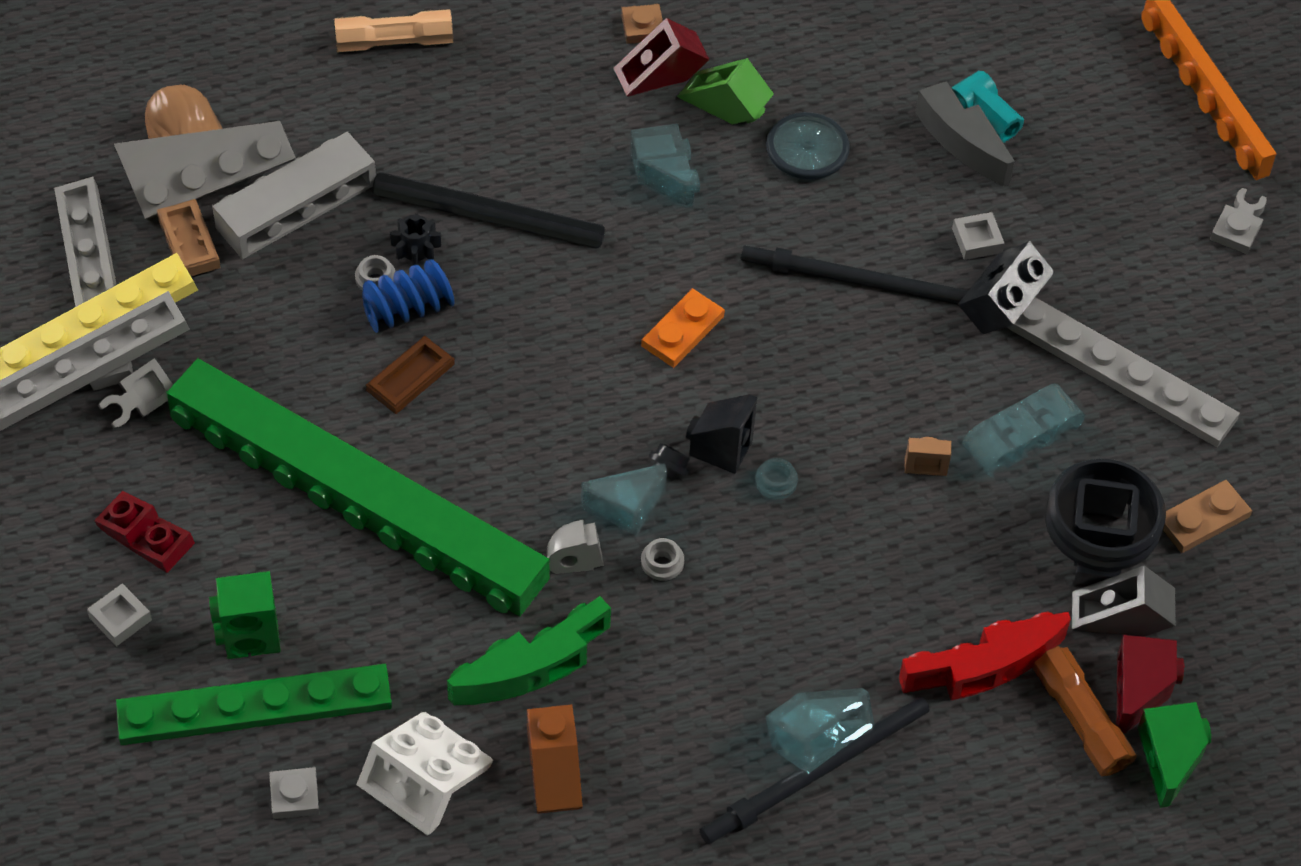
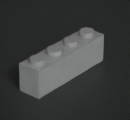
[212,131,376,259]

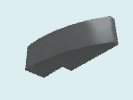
[915,81,1015,186]

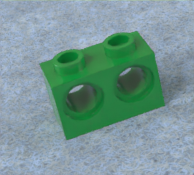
[209,571,281,659]

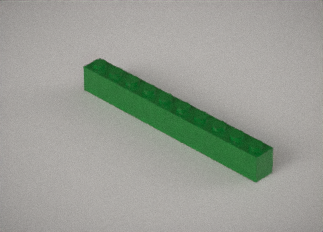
[166,358,550,616]

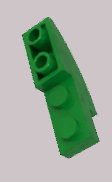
[447,596,611,706]

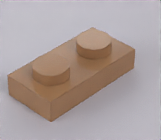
[1163,480,1252,554]

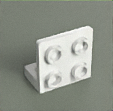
[356,712,493,835]

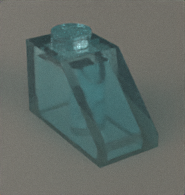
[766,688,874,774]

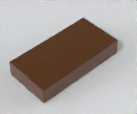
[366,336,455,414]

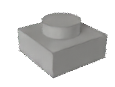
[952,212,1005,260]
[87,583,152,646]
[270,767,319,819]

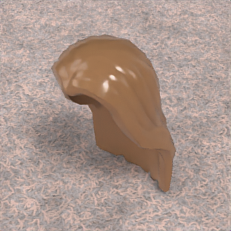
[145,85,223,139]

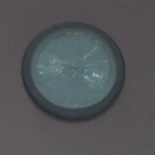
[766,112,850,180]

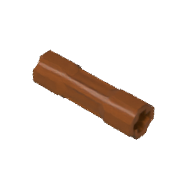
[1033,646,1136,777]

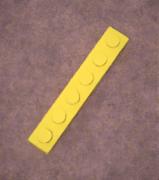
[0,253,198,380]

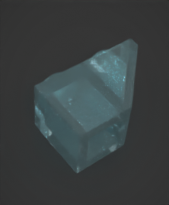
[630,123,700,208]

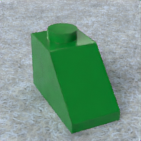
[1137,702,1211,808]

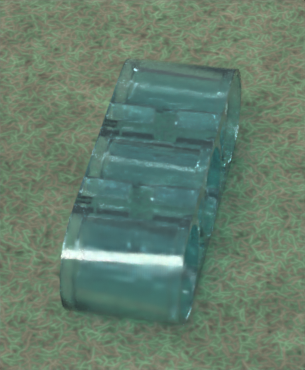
[962,384,1085,477]

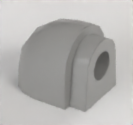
[547,519,604,574]

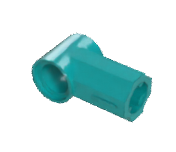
[951,70,1024,143]

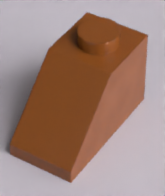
[527,705,583,814]

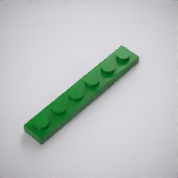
[116,664,392,746]

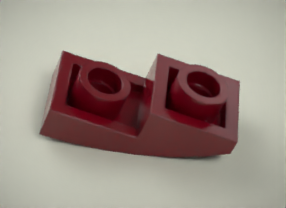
[94,491,195,573]

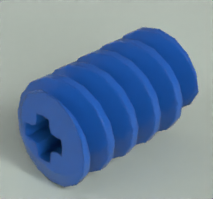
[362,259,455,333]

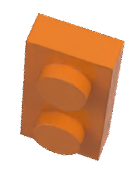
[641,288,725,368]

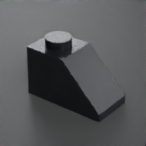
[686,394,757,474]

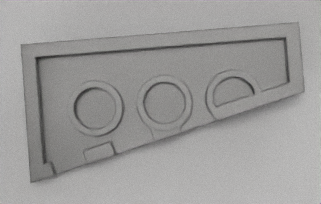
[114,121,296,219]

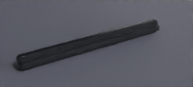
[373,172,605,248]

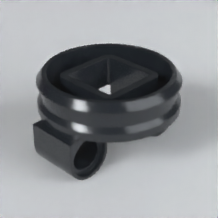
[1045,459,1166,587]

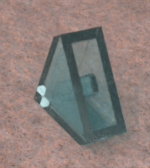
[581,464,667,536]

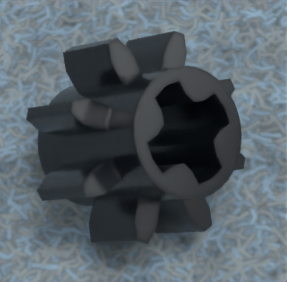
[390,213,441,265]

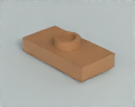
[157,199,221,276]

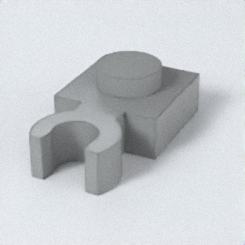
[1210,188,1267,254]
[98,358,173,428]

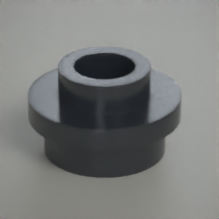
[649,443,690,479]

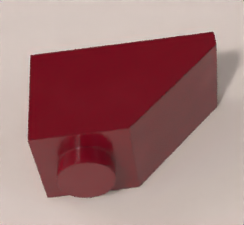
[614,18,710,96]
[1116,635,1184,733]

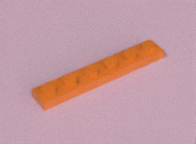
[1142,0,1277,180]

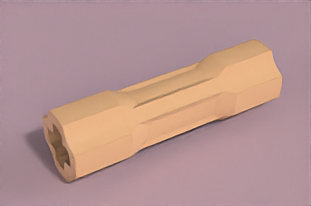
[334,9,453,52]

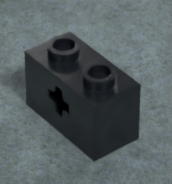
[958,241,1055,334]

